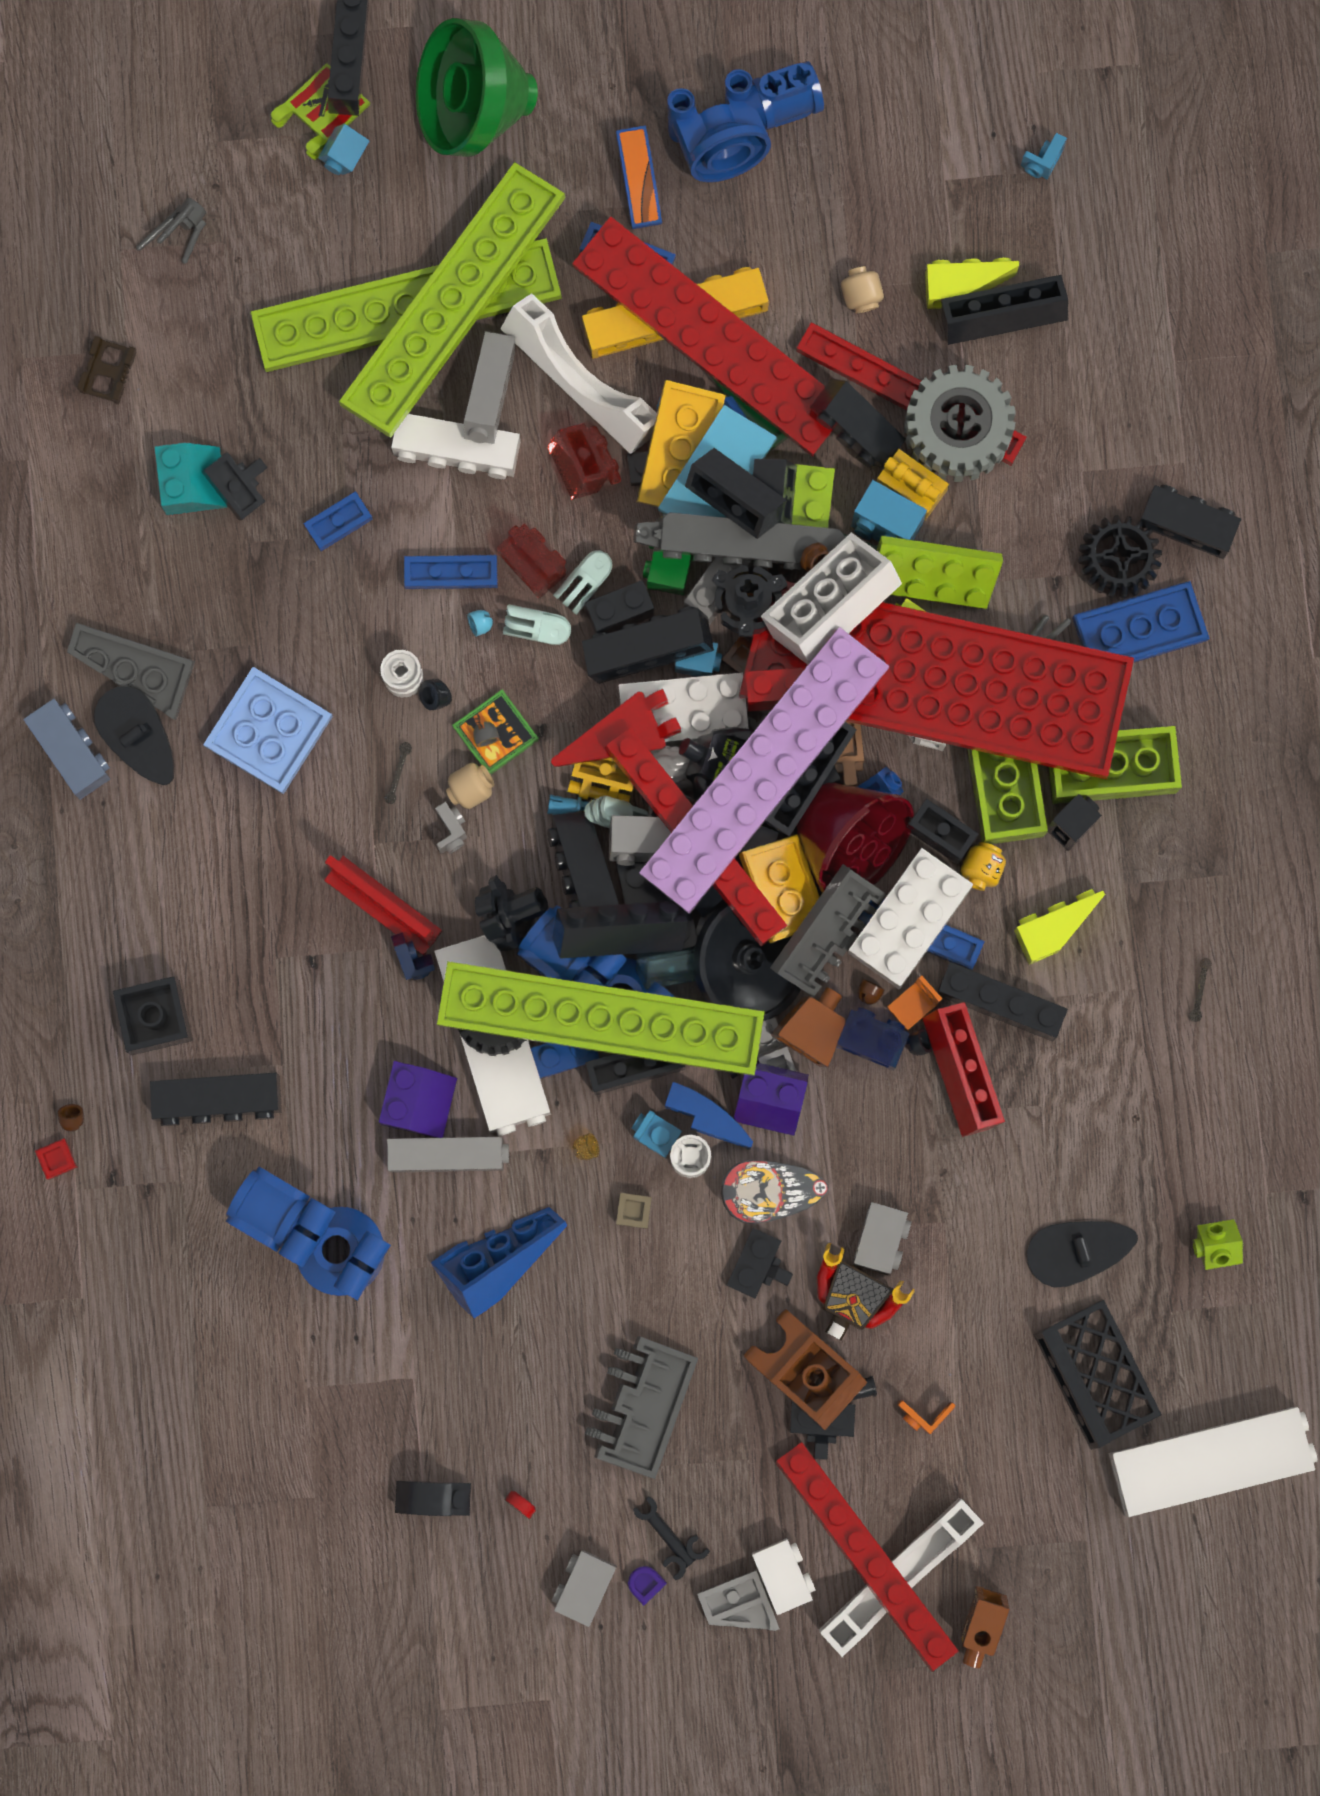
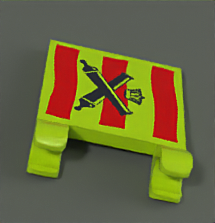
[271,63,370,160]

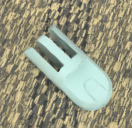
[553,550,613,615]
[503,604,571,645]
[584,796,649,828]

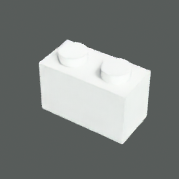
[751,1538,816,1615]

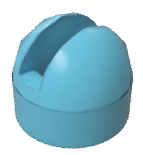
[467,610,493,637]

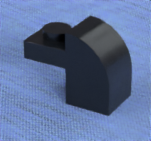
[395,1481,471,1516]

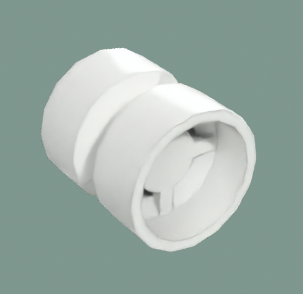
[380,650,424,698]
[670,1135,711,1178]

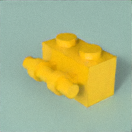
[876,449,949,521]
[567,758,634,802]

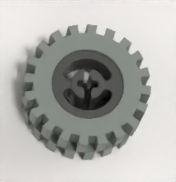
[904,365,1016,482]

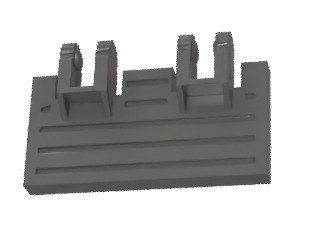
[770,864,886,997]
[585,1336,698,1479]

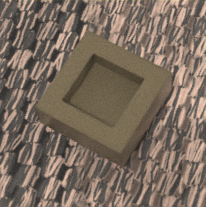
[616,1193,652,1229]

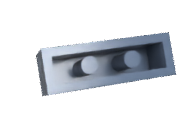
[23,698,111,800]

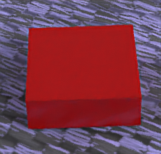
[35,1138,78,1180]

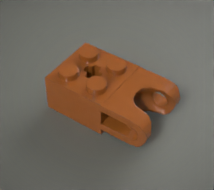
[743,1309,868,1430]

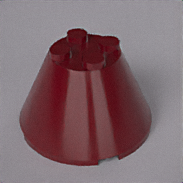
[794,783,914,893]

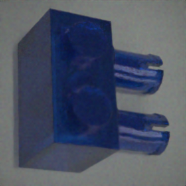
[836,1007,910,1071]

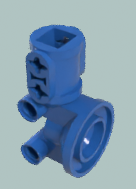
[667,61,824,182]
[517,905,674,997]
[226,1166,391,1301]

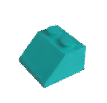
[155,443,227,515]

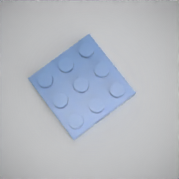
[203,667,333,794]

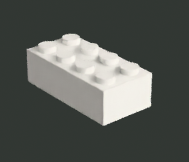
[761,532,902,665]
[619,673,749,747]
[848,848,973,989]

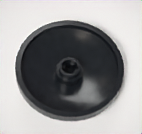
[693,903,801,1021]

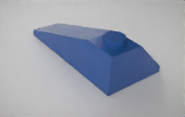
[431,1207,567,1318]

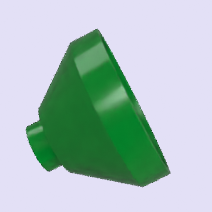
[416,18,538,157]

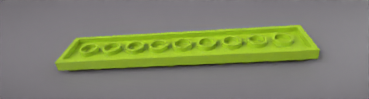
[339,162,565,438]
[251,238,562,372]
[437,961,765,1076]

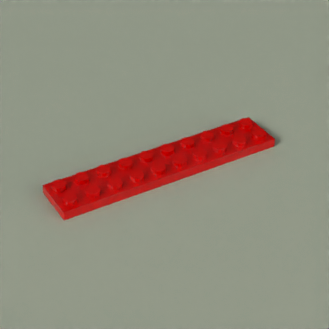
[572,216,833,457]

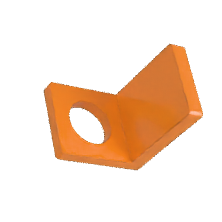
[887,975,942,1031]
[896,1400,956,1434]

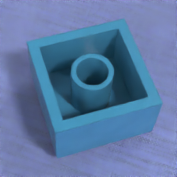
[851,480,927,542]

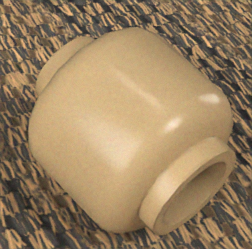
[841,266,884,314]
[446,763,494,809]

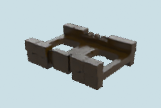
[77,336,137,404]

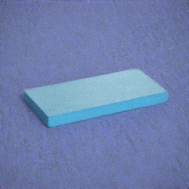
[658,405,777,518]

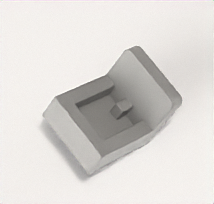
[435,802,467,854]

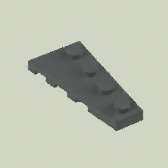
[67,623,195,720]

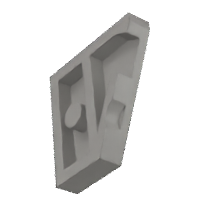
[697,1569,780,1631]

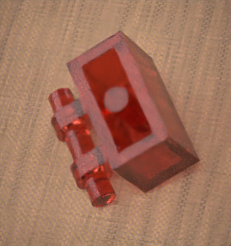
[547,423,622,500]
[497,523,566,599]

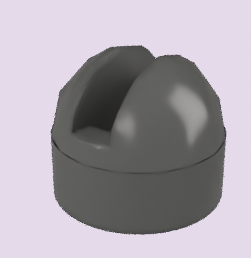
[473,721,500,747]

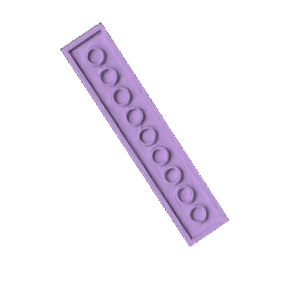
[639,627,889,913]

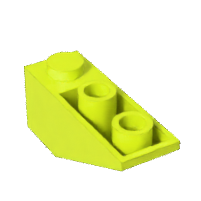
[925,258,1019,309]
[1014,889,1105,965]

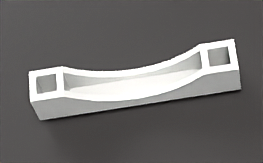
[500,293,657,454]
[819,1498,984,1657]

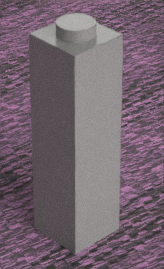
[464,332,515,444]
[387,1137,509,1172]

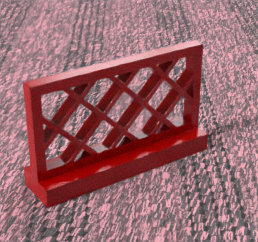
[324,855,443,956]

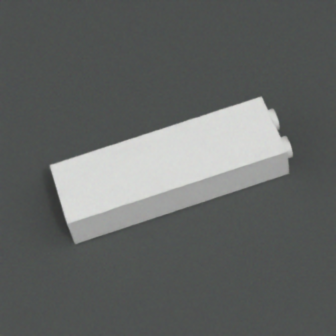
[434,935,551,1136]
[1108,1407,1317,1517]

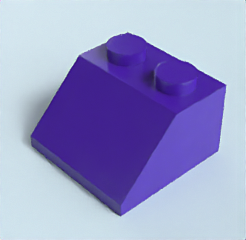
[379,1061,458,1138]
[734,1062,809,1136]

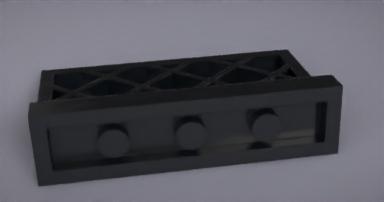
[1033,1300,1162,1450]

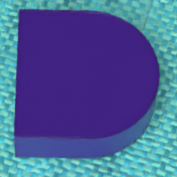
[628,1566,667,1606]

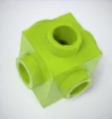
[1193,1219,1243,1270]

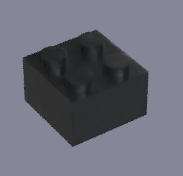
[113,976,193,1056]

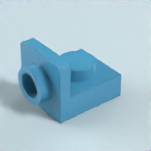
[1021,133,1067,180]
[631,1110,682,1159]

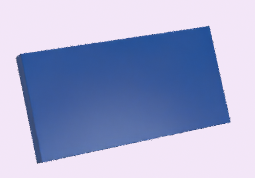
[1072,581,1210,663]

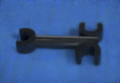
[633,1496,710,1581]

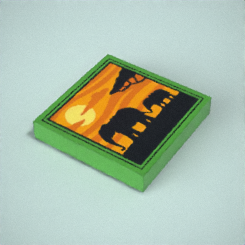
[452,689,539,775]

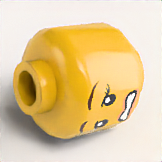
[961,842,1006,891]

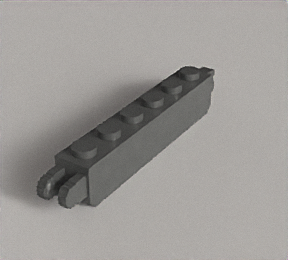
[633,512,845,571]

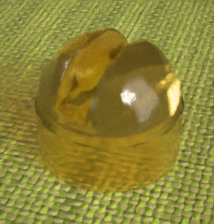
[572,1133,600,1160]

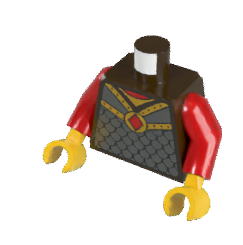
[816,1243,915,1341]

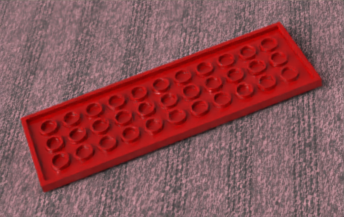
[739,581,1134,780]

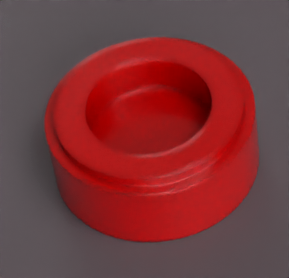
[504,1490,536,1519]

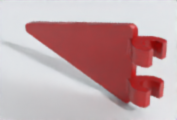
[551,689,681,767]

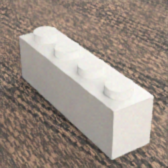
[391,414,521,479]

